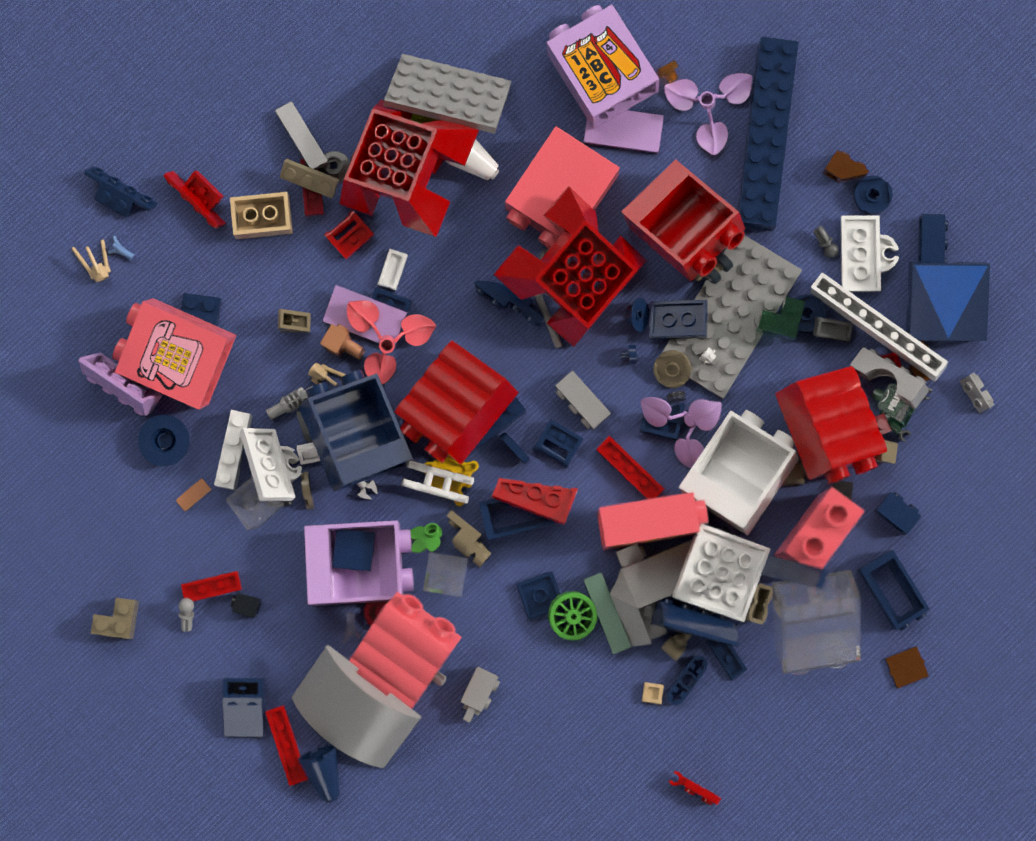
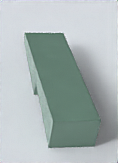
[584,572,631,655]

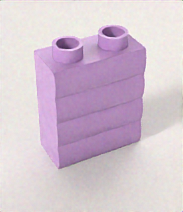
[304,521,414,606]

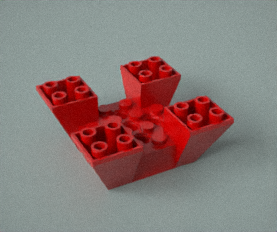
[339,99,479,237]
[493,186,647,347]

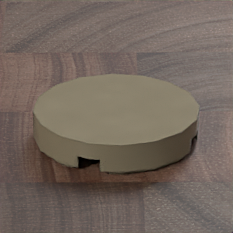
[653,350,692,388]

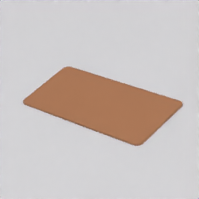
[176,478,211,511]

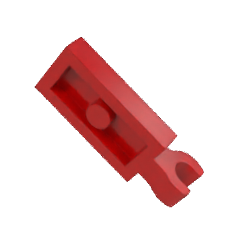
[668,771,721,806]

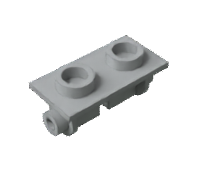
[959,373,994,414]

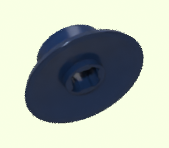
[625,298,649,332]

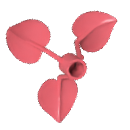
[347,300,436,385]

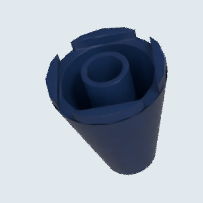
[298,746,340,803]

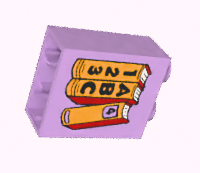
[547,5,659,129]

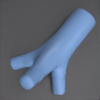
[108,236,135,261]

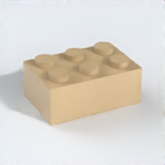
[230,192,293,239]

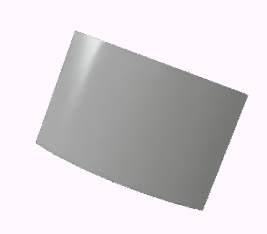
[291,645,421,768]

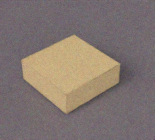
[642,682,664,704]

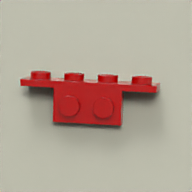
[163,170,226,228]

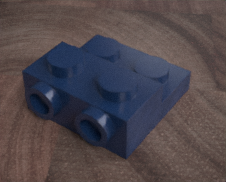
[181,293,222,327]

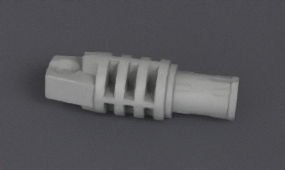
[266,386,313,420]

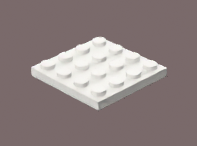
[672,524,770,622]

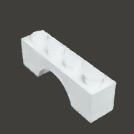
[214,410,253,491]

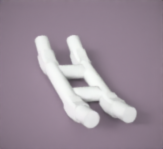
[401,460,474,503]

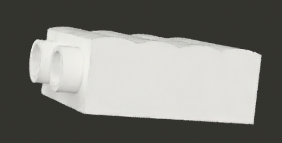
[679,410,799,536]

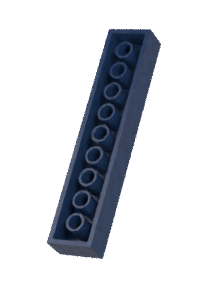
[738,36,799,231]

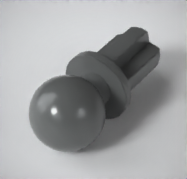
[813,226,839,258]

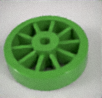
[548,591,597,641]

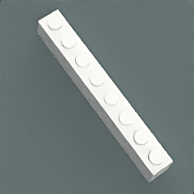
[810,272,948,382]

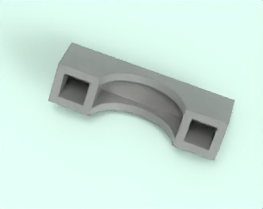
[850,347,929,409]

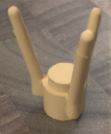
[72,240,111,282]
[308,362,346,386]

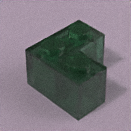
[756,296,805,341]

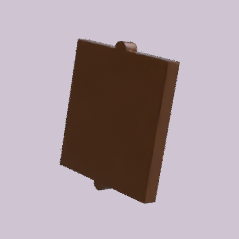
[885,646,929,688]

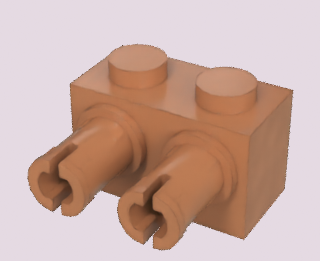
[320,324,365,360]

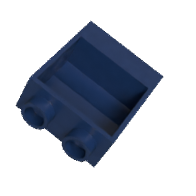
[299,370,413,492]

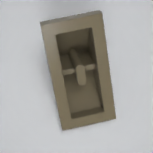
[278,309,311,332]

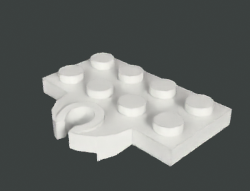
[840,216,899,292]
[240,428,302,501]

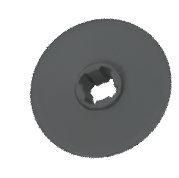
[320,151,351,184]

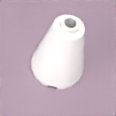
[445,139,500,181]

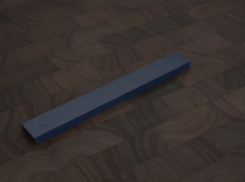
[761,556,829,590]

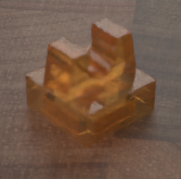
[656,60,678,83]

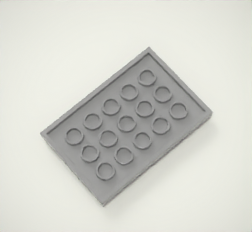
[383,54,511,134]

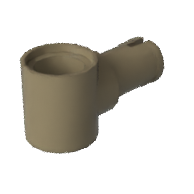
[661,632,692,661]

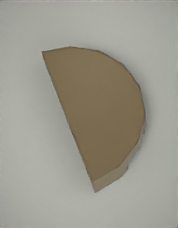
[301,471,315,510]

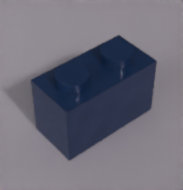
[874,492,921,535]

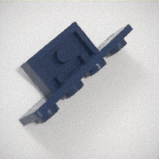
[84,167,158,218]

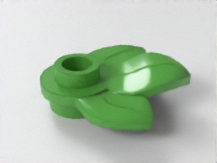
[410,523,442,553]

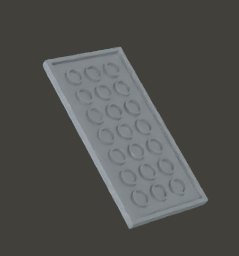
[662,235,802,399]

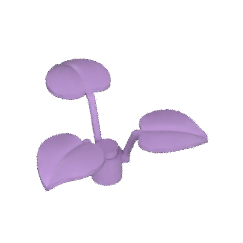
[664,73,753,155]
[641,397,721,468]

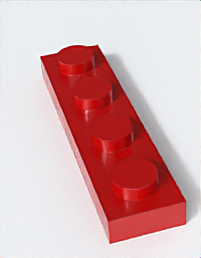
[596,436,664,500]
[265,705,308,786]

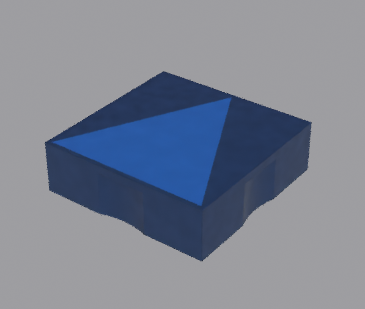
[906,261,990,341]

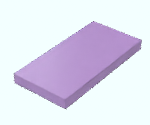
[584,110,664,154]
[323,285,407,345]

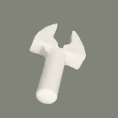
[357,480,378,500]

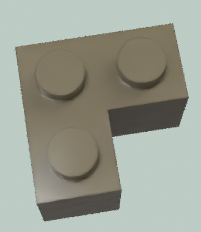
[90,598,139,639]

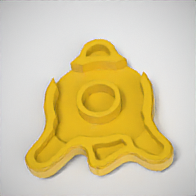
[424,457,479,507]

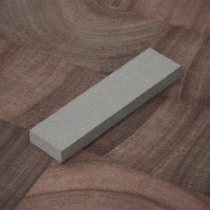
[275,101,329,170]

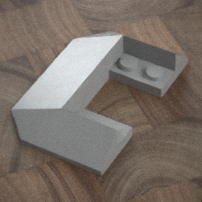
[610,539,716,647]

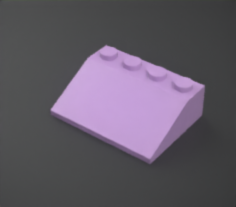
[78,353,163,416]

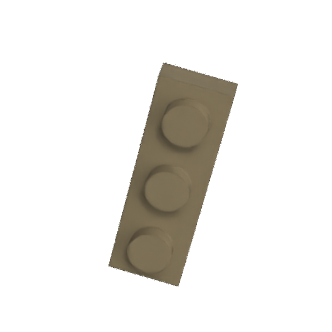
[280,159,339,198]

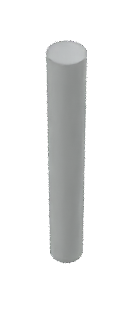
[535,294,563,349]

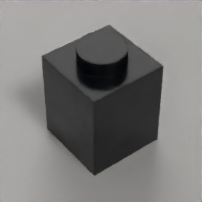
[230,593,262,618]

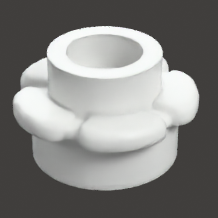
[699,347,716,365]

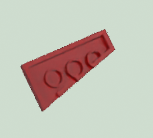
[492,478,578,525]

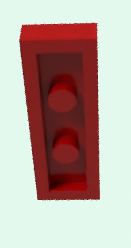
[181,571,242,602]

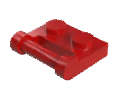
[324,210,374,260]

